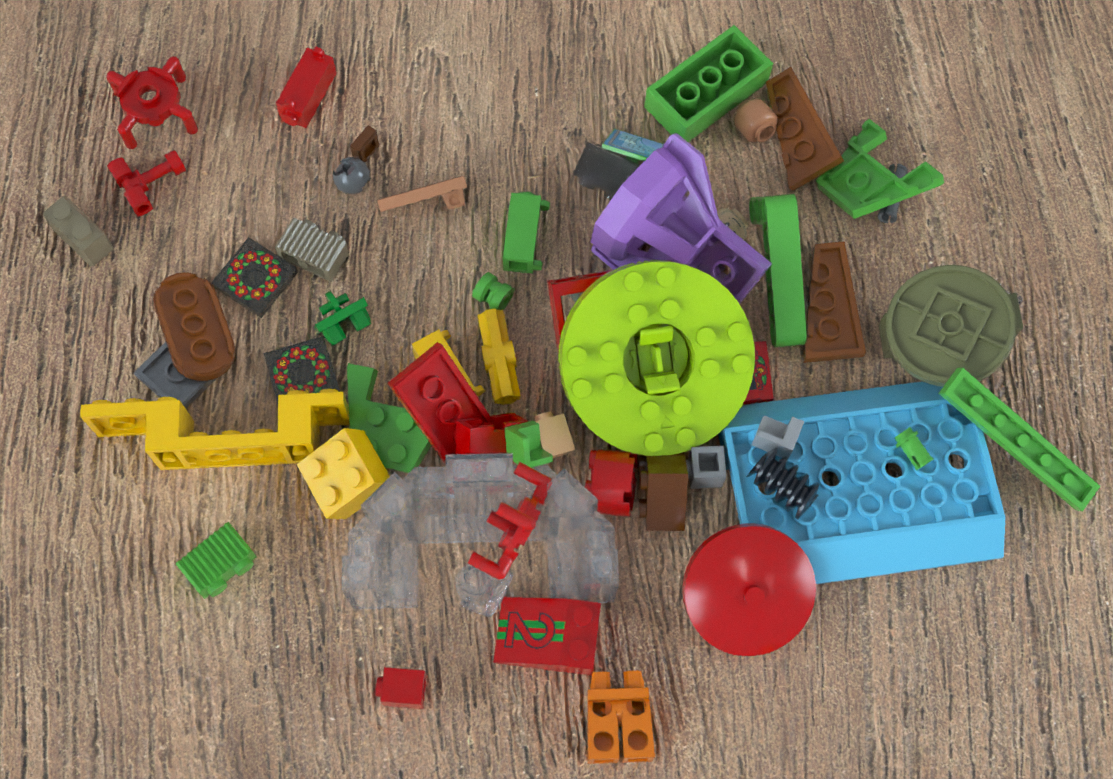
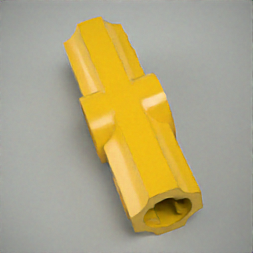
[477,309,521,405]

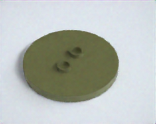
[886,265,1017,387]

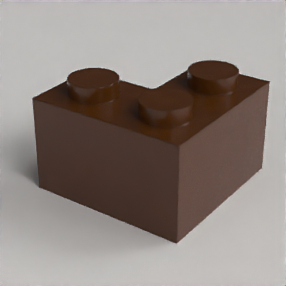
[638,452,688,531]

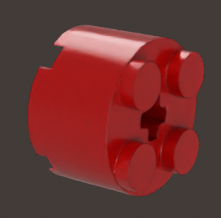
[584,449,638,517]

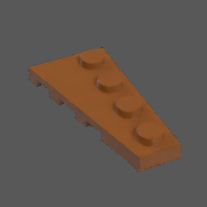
[766,67,844,192]
[803,241,866,363]

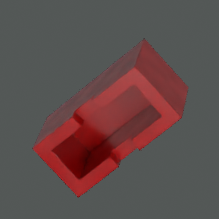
[456,413,528,469]

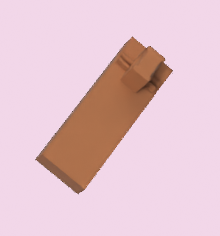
[376,176,467,212]

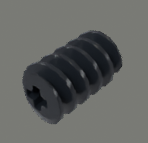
[746,448,820,520]

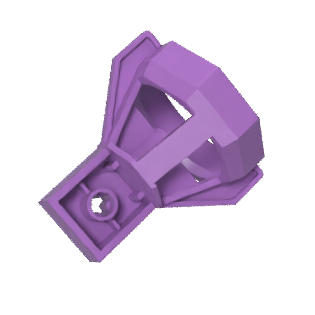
[591,133,772,304]

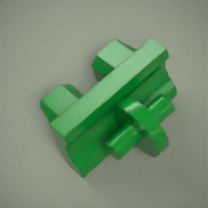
[314,291,372,346]

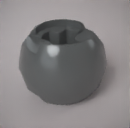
[332,157,371,194]

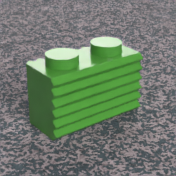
[176,522,257,599]

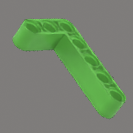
[749,194,807,348]

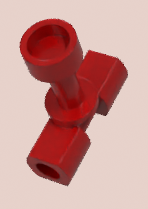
[107,150,187,217]

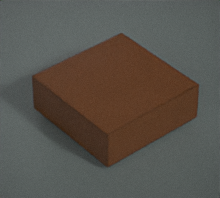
[350,125,379,162]

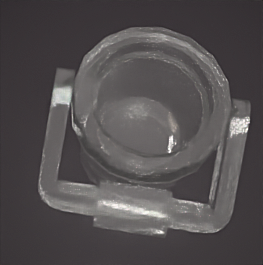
[455,561,513,617]

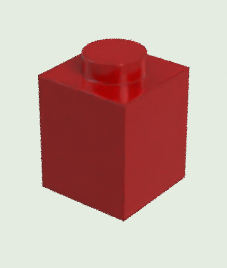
[375,667,427,709]

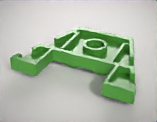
[816,119,944,219]
[347,363,432,475]

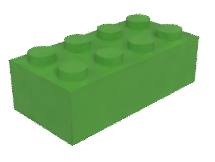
[644,25,773,142]

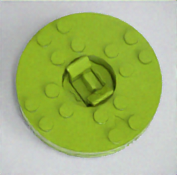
[558,260,755,456]

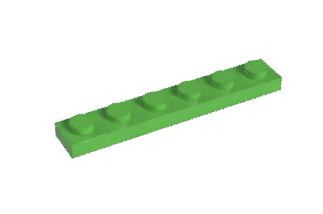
[939,368,1100,512]

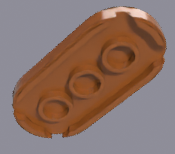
[153,272,235,381]

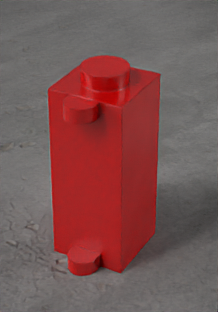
[276,47,337,128]

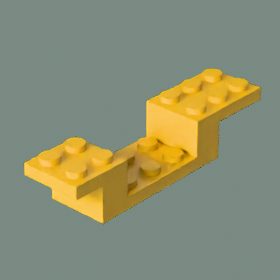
[80,389,350,470]

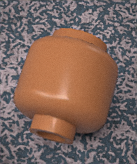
[734,99,777,142]

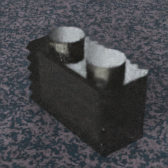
[573,142,640,200]

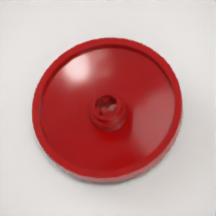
[682,523,816,656]

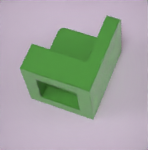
[505,420,553,468]

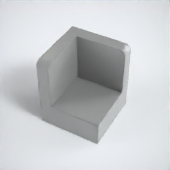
[752,416,804,458]

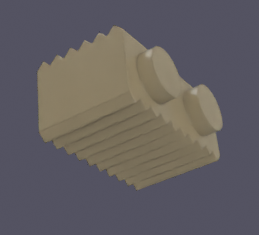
[43,196,114,266]
[275,218,349,282]

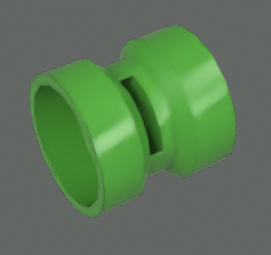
[472,272,515,310]

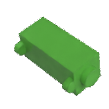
[503,192,550,274]

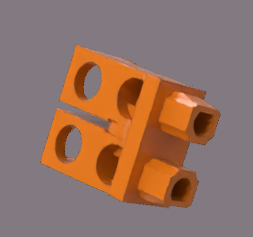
[587,670,655,764]

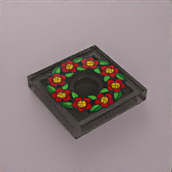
[211,237,298,318]
[264,336,340,404]

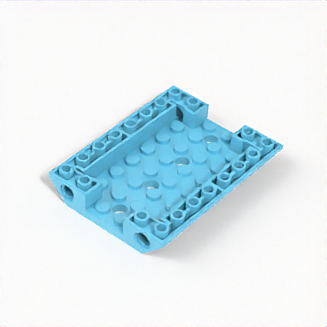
[718,381,1005,584]

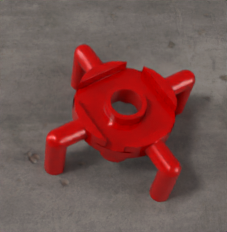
[106,56,198,149]
[467,462,553,580]

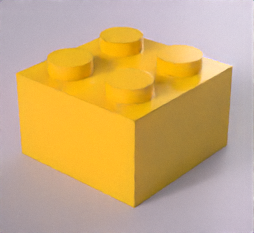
[297,428,394,519]

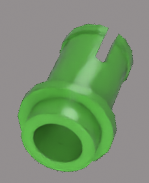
[894,427,934,471]

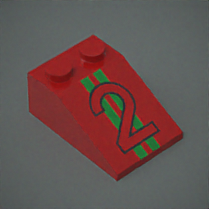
[493,597,601,676]

